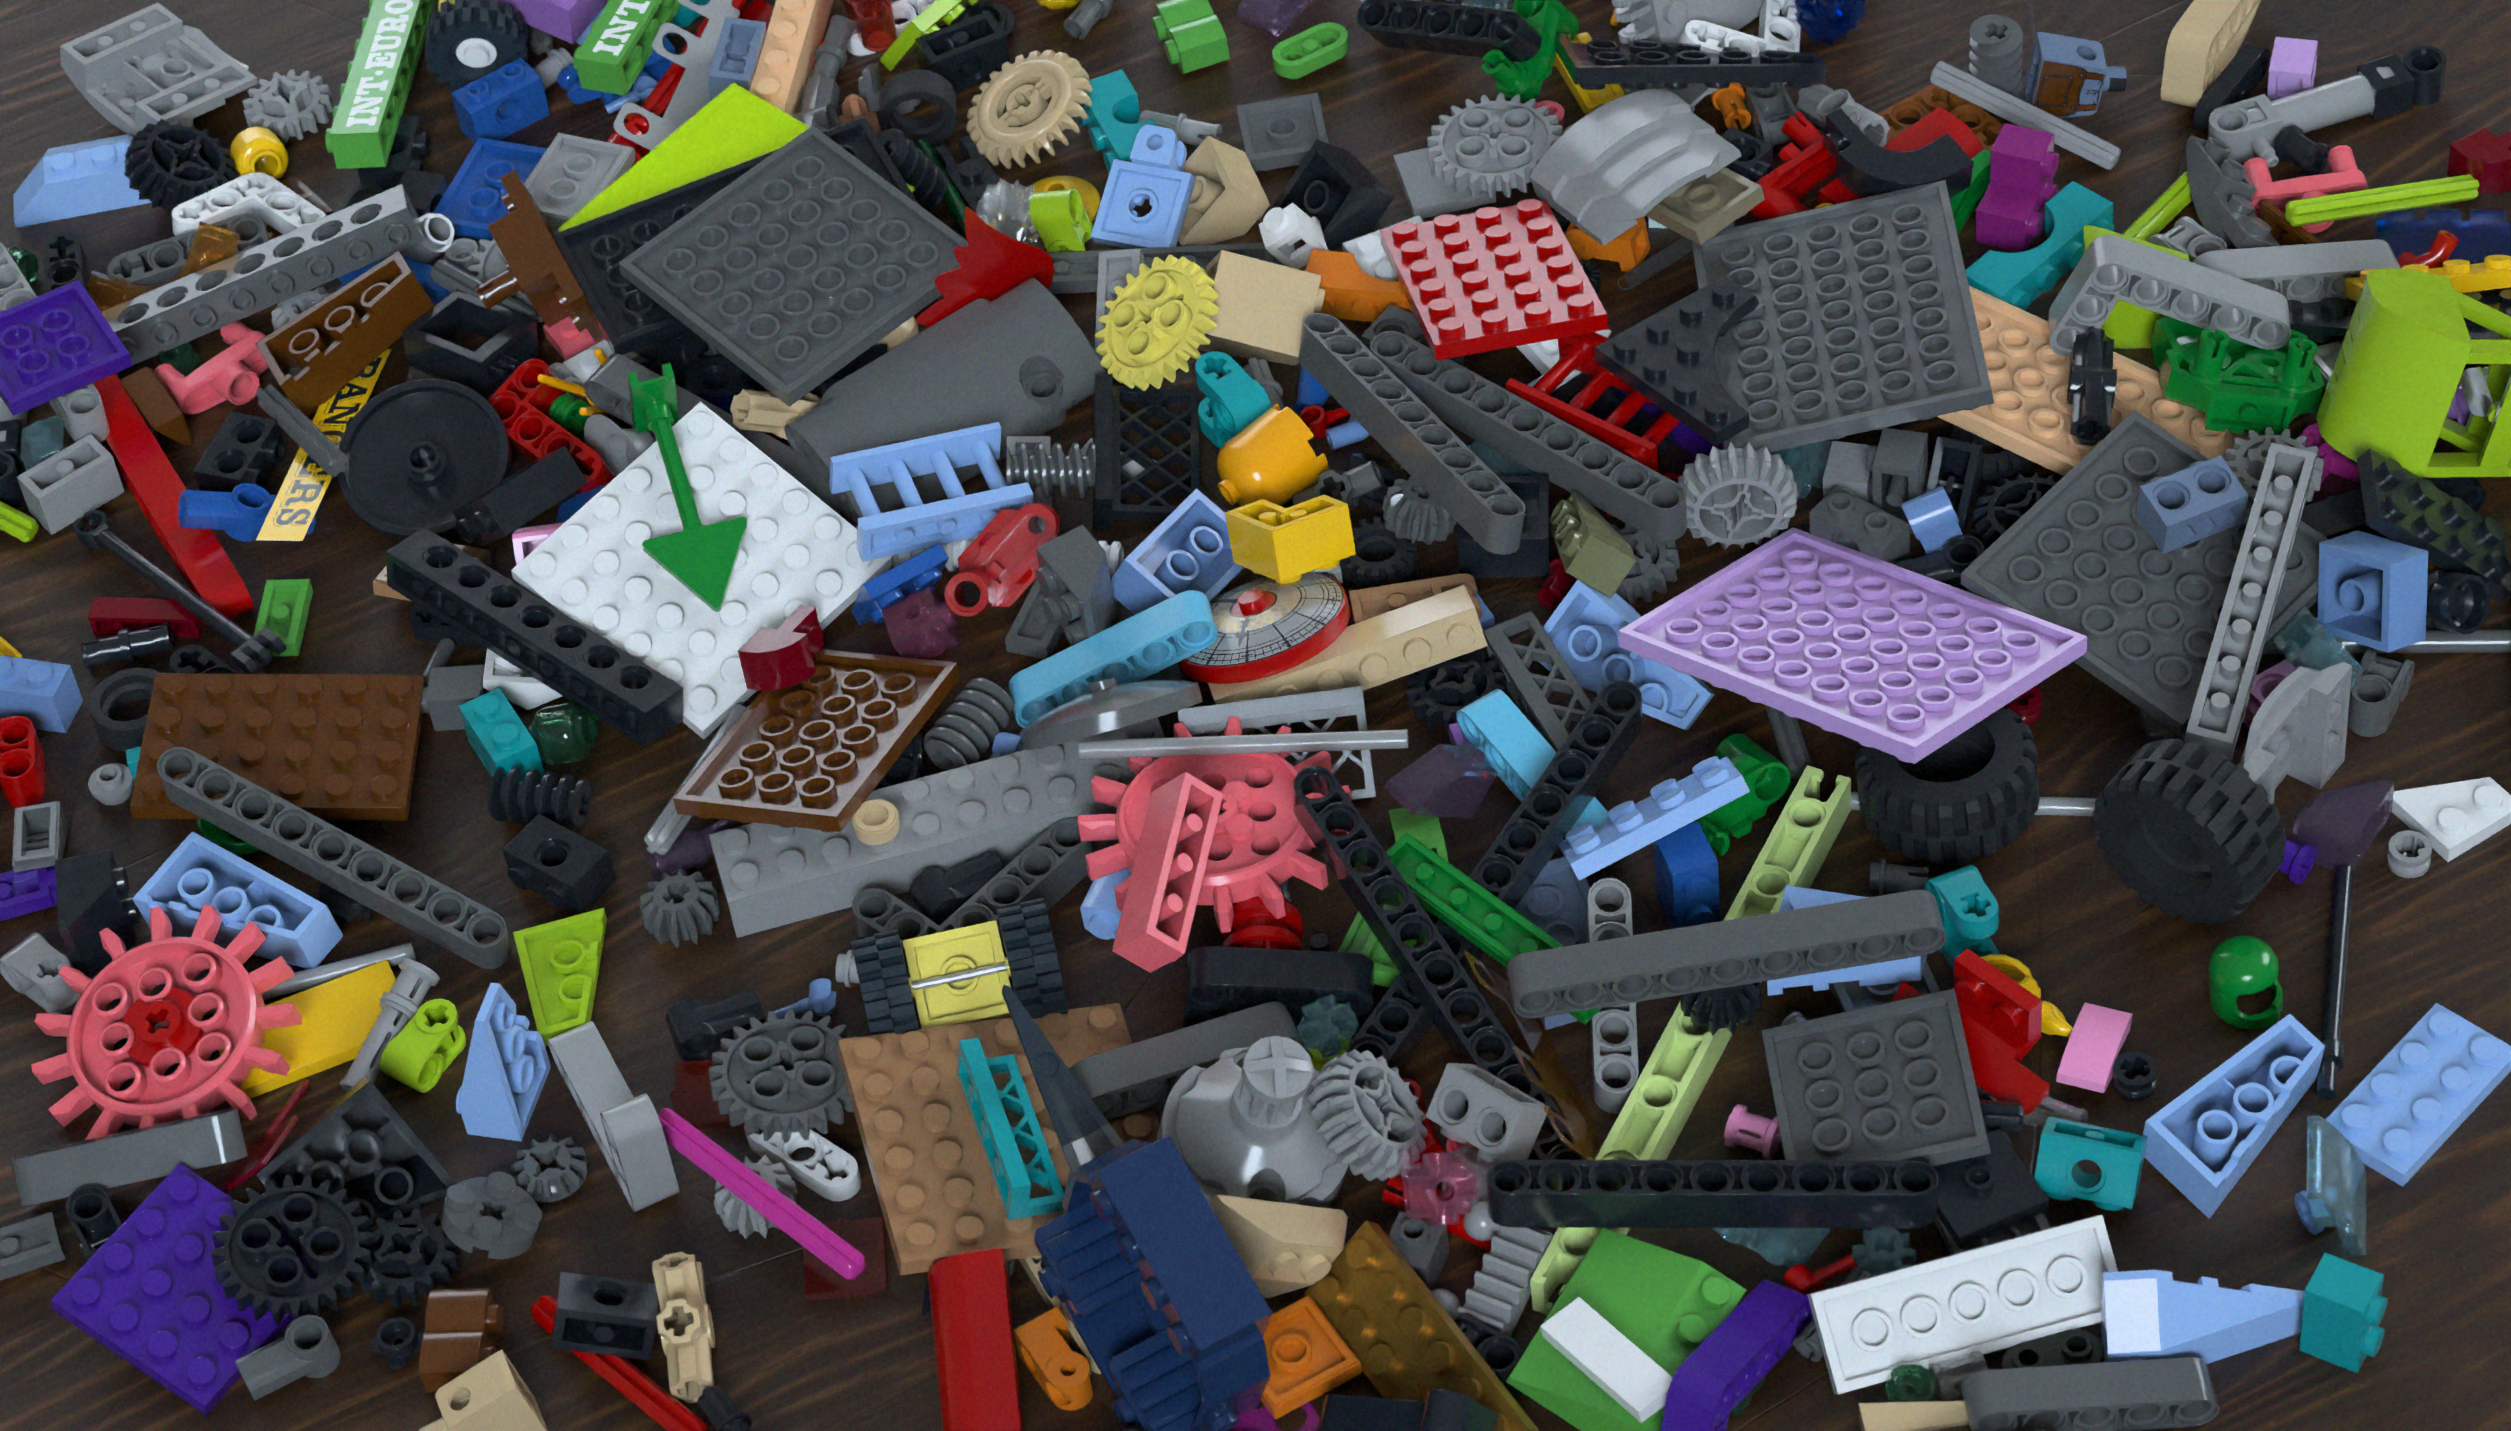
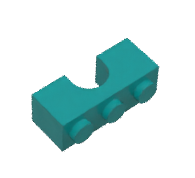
[1077,69,1161,173]

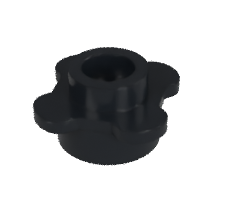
[369,1317,424,1369]

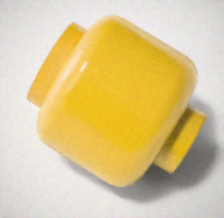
[230,126,288,181]

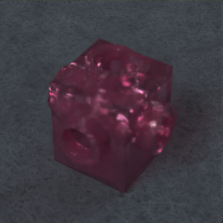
[882,588,958,659]
[1400,1151,1478,1226]

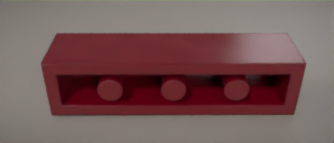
[88,597,205,638]

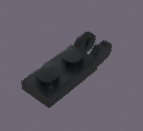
[935,135,1018,225]

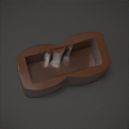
[419,1288,503,1392]

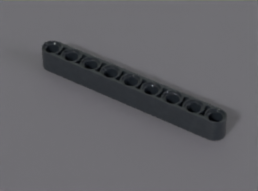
[1487,1160,1939,1228]

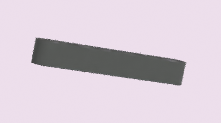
[583,353,843,515]

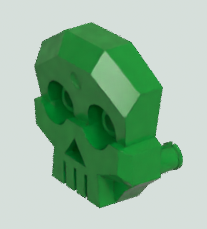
[2150,317,2325,435]

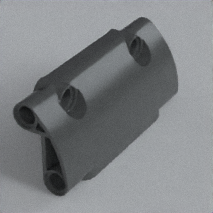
[784,278,1107,527]

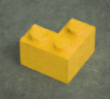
[1225,495,1356,584]

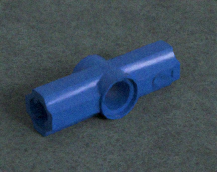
[177,483,316,542]

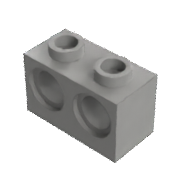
[1425,1063,1549,1164]

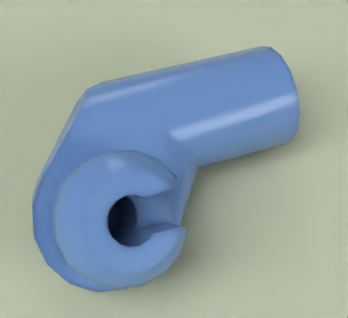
[1325,416,1370,450]

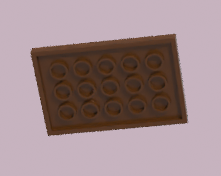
[673,649,961,832]
[130,673,427,820]

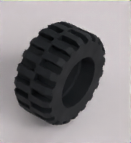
[1855,706,2040,865]
[2093,739,2286,924]

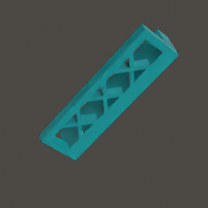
[956,1038,1064,1220]

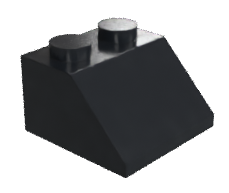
[1272,140,1394,251]
[55,850,141,979]

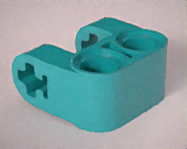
[1195,351,1271,449]
[1925,864,2000,972]

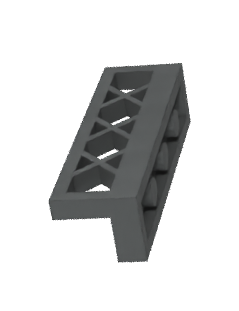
[1483,611,1603,752]

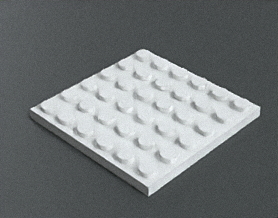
[511,401,892,740]

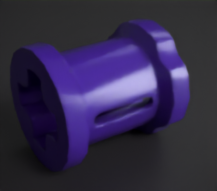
[2278,837,2317,885]

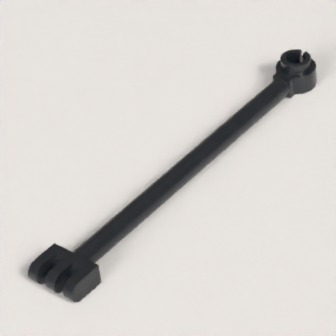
[74,510,287,674]

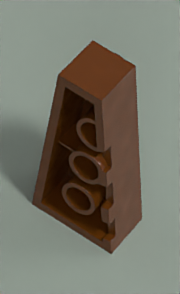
[255,251,435,417]

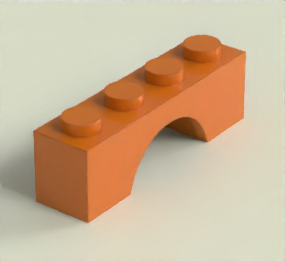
[1305,249,1414,322]

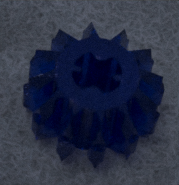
[1794,0,1867,45]

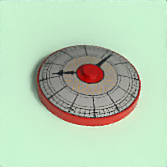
[1177,572,1351,684]

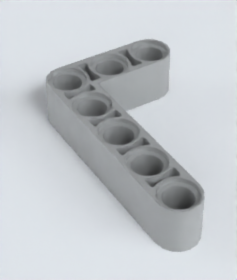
[2048,235,2291,357]
[547,1021,680,1212]

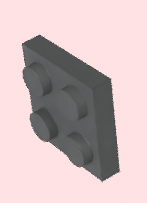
[1236,93,1329,172]

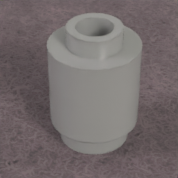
[400,213,454,264]

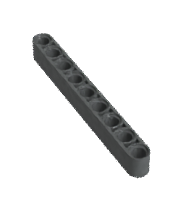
[1298,313,1526,555]
[1370,331,1687,541]
[157,747,512,969]
[1506,890,1947,1018]

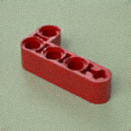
[488,359,616,495]
[0,716,46,808]

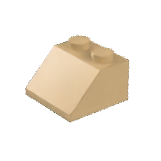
[1178,136,1270,246]

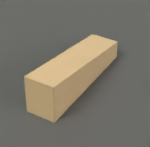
[1858,1401,1971,1431]

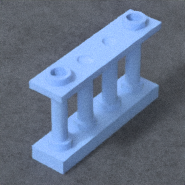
[829,422,1034,562]

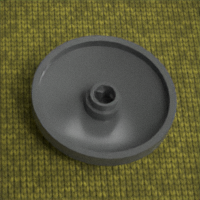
[1020,677,1203,750]

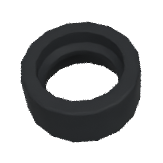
[879,70,957,146]
[89,668,159,752]

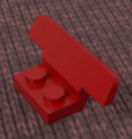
[1890,948,2050,1115]

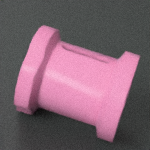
[1724,1104,1783,1160]

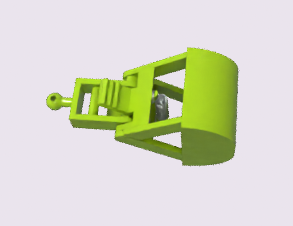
[2316,268,2511,478]

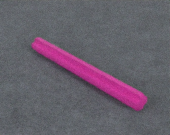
[658,1108,866,1280]

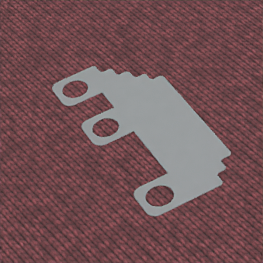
[613,0,740,152]

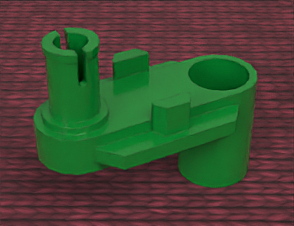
[1481,0,1579,104]
[1689,733,1790,859]

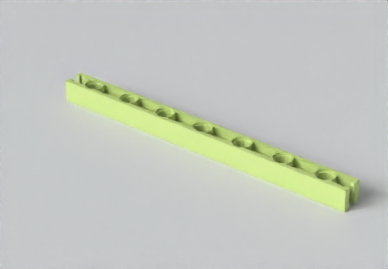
[1530,765,1851,1315]

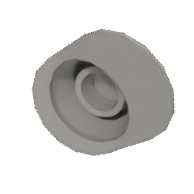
[584,414,656,476]

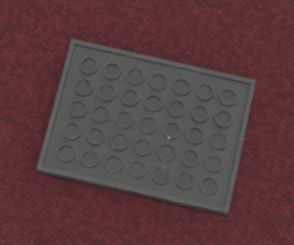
[1691,180,1994,453]

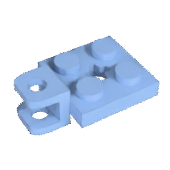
[1090,124,1196,249]

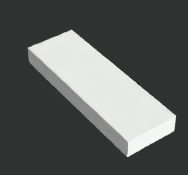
[1540,1297,1673,1423]

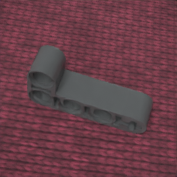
[107,213,271,303]

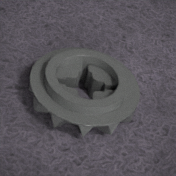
[510,1134,589,1202]

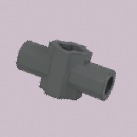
[1293,460,1385,511]

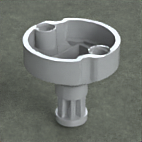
[1156,1036,1349,1208]

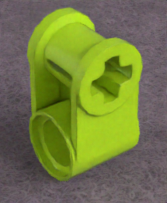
[1029,188,1093,253]
[380,998,466,1093]

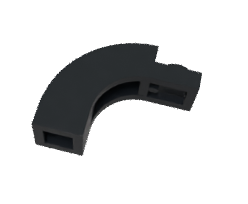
[1823,108,1974,198]

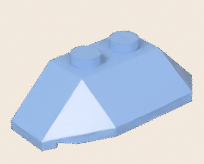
[13,134,152,228]

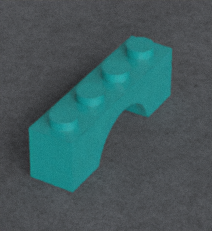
[1965,181,2114,311]

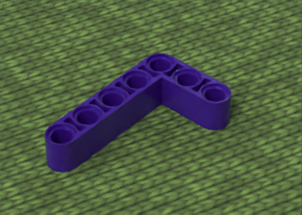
[1661,1279,1812,1431]

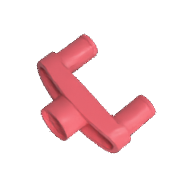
[2243,145,2369,234]
[153,320,269,415]

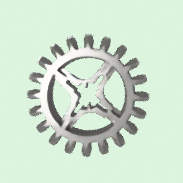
[1678,442,1798,550]
[1308,1049,1429,1181]

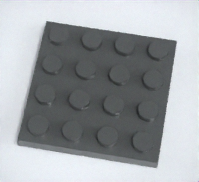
[1761,989,1991,1166]

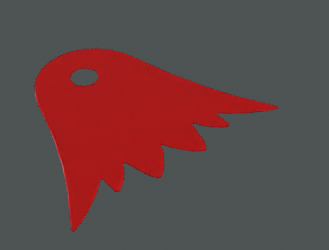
[916,207,1054,327]

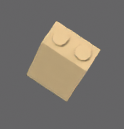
[1197,250,1325,366]

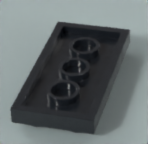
[2357,449,2511,603]

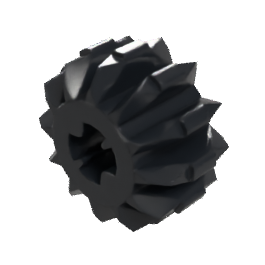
[1680,982,1762,1036]

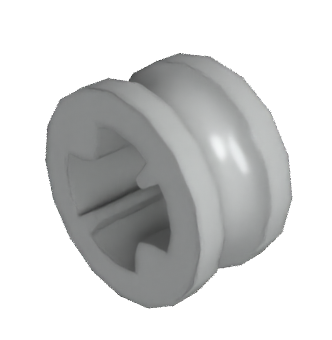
[2387,830,2432,878]

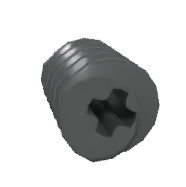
[1969,14,2023,98]
[1006,442,1096,499]
[923,678,1014,772]

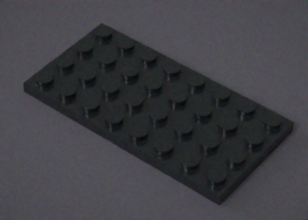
[552,116,918,355]

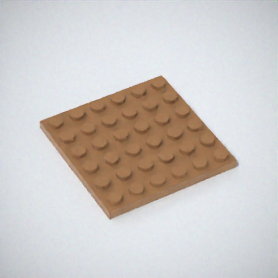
[837,1003,1160,1276]

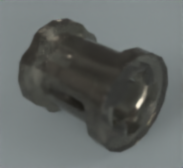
[1928,1350,1989,1401]

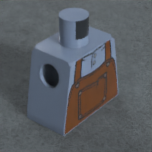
[2022,32,2127,118]

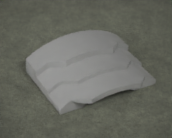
[60,2,257,136]
[1529,88,1741,246]
[2238,662,2352,804]

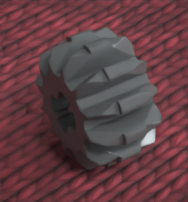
[1382,476,1457,545]
[639,868,720,949]

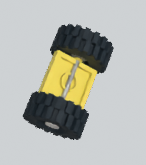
[425,0,528,92]
[851,898,1068,1035]

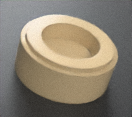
[852,799,900,845]

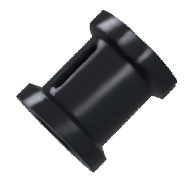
[2274,125,2331,176]

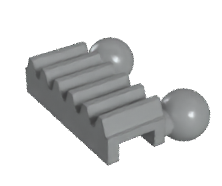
[1431,1201,1553,1337]

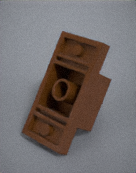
[474,170,604,342]

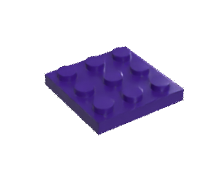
[0,280,133,416]

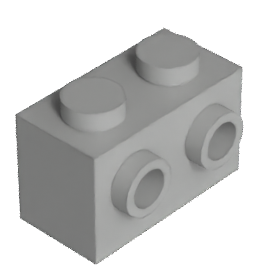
[17,434,125,535]

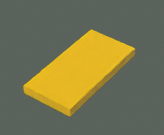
[218,959,407,1099]

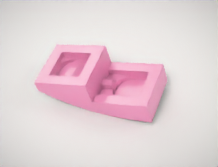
[2056,1003,2132,1093]

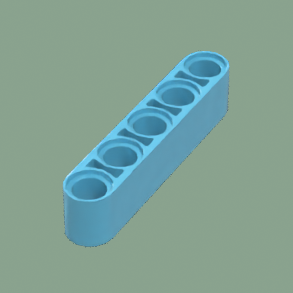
[1008,590,1218,728]
[1456,689,1609,842]

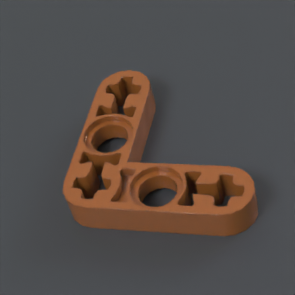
[1878,84,2003,152]

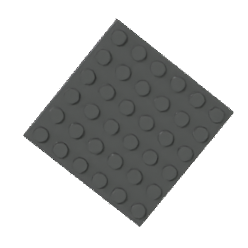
[619,125,968,407]
[1960,410,2329,735]

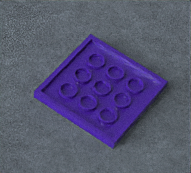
[51,1163,317,1415]

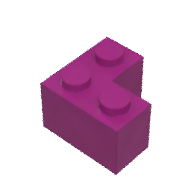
[1976,123,2059,252]

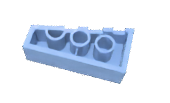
[132,831,343,969]
[2143,1014,2325,1219]

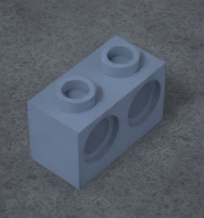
[708,17,766,105]
[2136,455,2249,554]

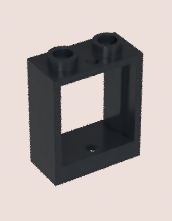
[402,289,540,397]
[452,446,588,548]

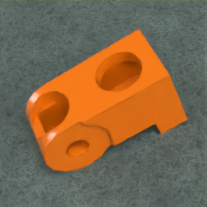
[1565,217,1651,273]
[1014,1307,1094,1411]

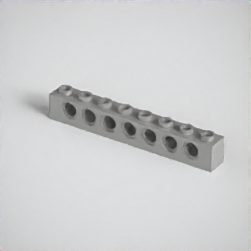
[2184,442,2317,762]

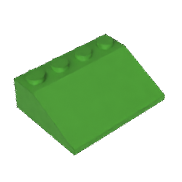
[1506,1228,1746,1431]

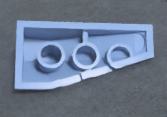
[1538,579,1715,730]
[456,983,551,1142]
[2101,1270,2304,1364]

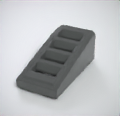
[12,801,67,873]

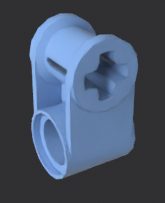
[1901,485,1963,554]

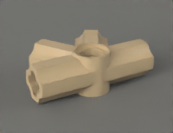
[652,1252,715,1404]

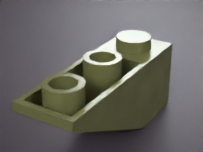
[1549,490,1636,598]

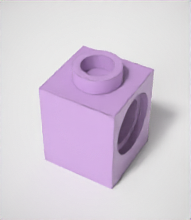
[2267,37,2318,101]

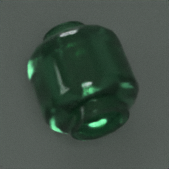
[528,703,598,765]

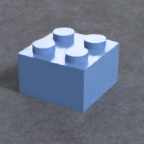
[2317,530,2428,653]

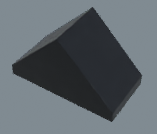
[1926,436,1983,534]

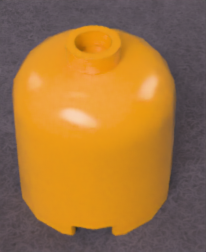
[1217,404,1329,506]

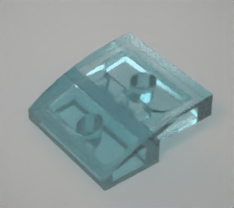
[2307,1115,2366,1256]

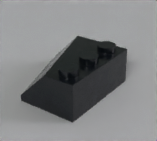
[255,1076,456,1228]

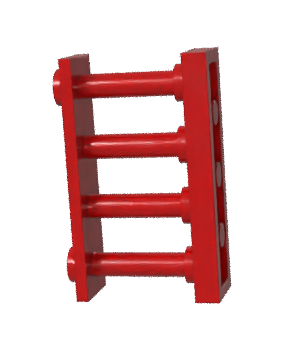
[1506,332,1680,473]

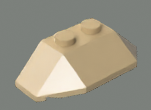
[1209,1195,1348,1298]

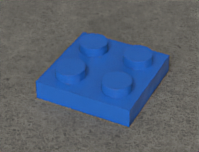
[851,543,949,626]

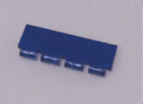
[2376,208,2511,264]

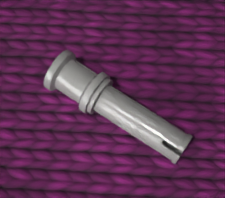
[340,958,440,1091]

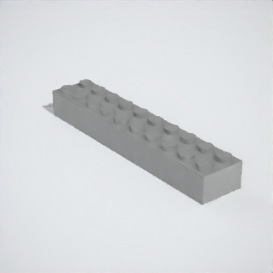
[709,717,1165,938]

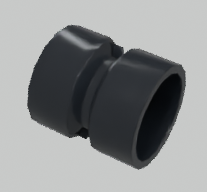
[2426,567,2490,635]

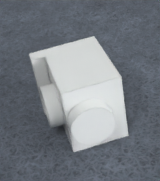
[1259,203,1328,270]

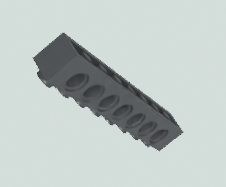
[101,184,424,365]

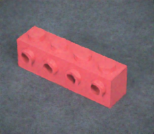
[1112,772,1223,973]

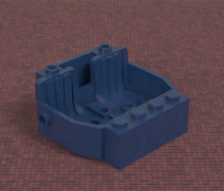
[1034,1135,1272,1431]

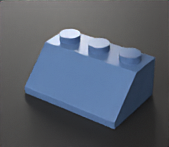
[1110,488,1245,615]

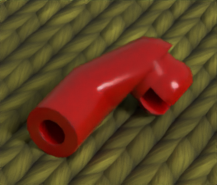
[2397,230,2459,269]

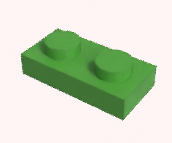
[254,579,313,656]

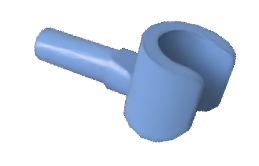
[605,76,658,114]
[989,732,1024,759]
[773,978,836,1020]

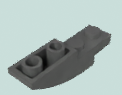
[2186,135,2280,249]

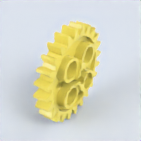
[1095,254,1220,391]

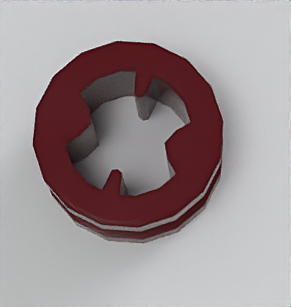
[2004,685,2042,726]

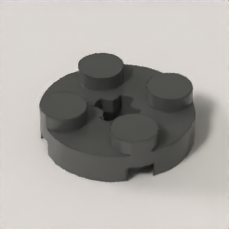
[441,1172,542,1259]

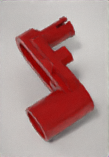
[1749,111,1838,221]
[944,502,1060,617]

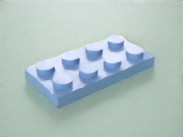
[1558,756,1750,881]
[2320,1003,2511,1187]

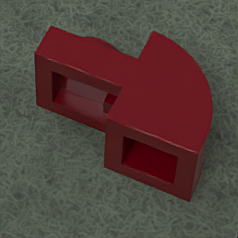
[2447,128,2511,194]
[738,605,824,691]

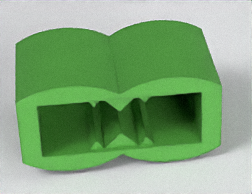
[1151,0,1230,74]

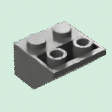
[1035,524,1116,646]

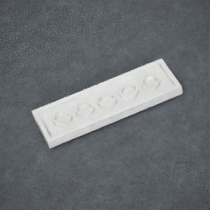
[1807,1215,2118,1394]

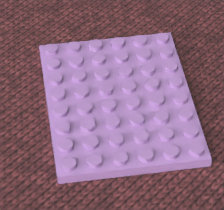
[1618,527,2087,764]

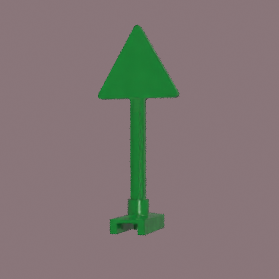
[627,363,747,612]

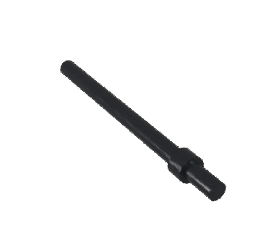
[2316,865,2354,1101]

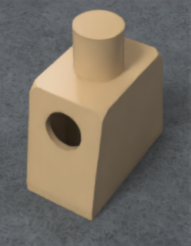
[419,1350,548,1431]

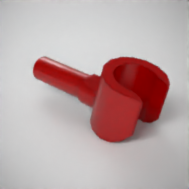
[1300,405,1350,439]
[1783,1254,1857,1295]

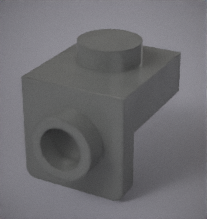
[858,63,922,114]

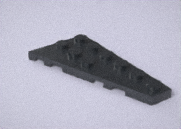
[1555,33,1826,90]

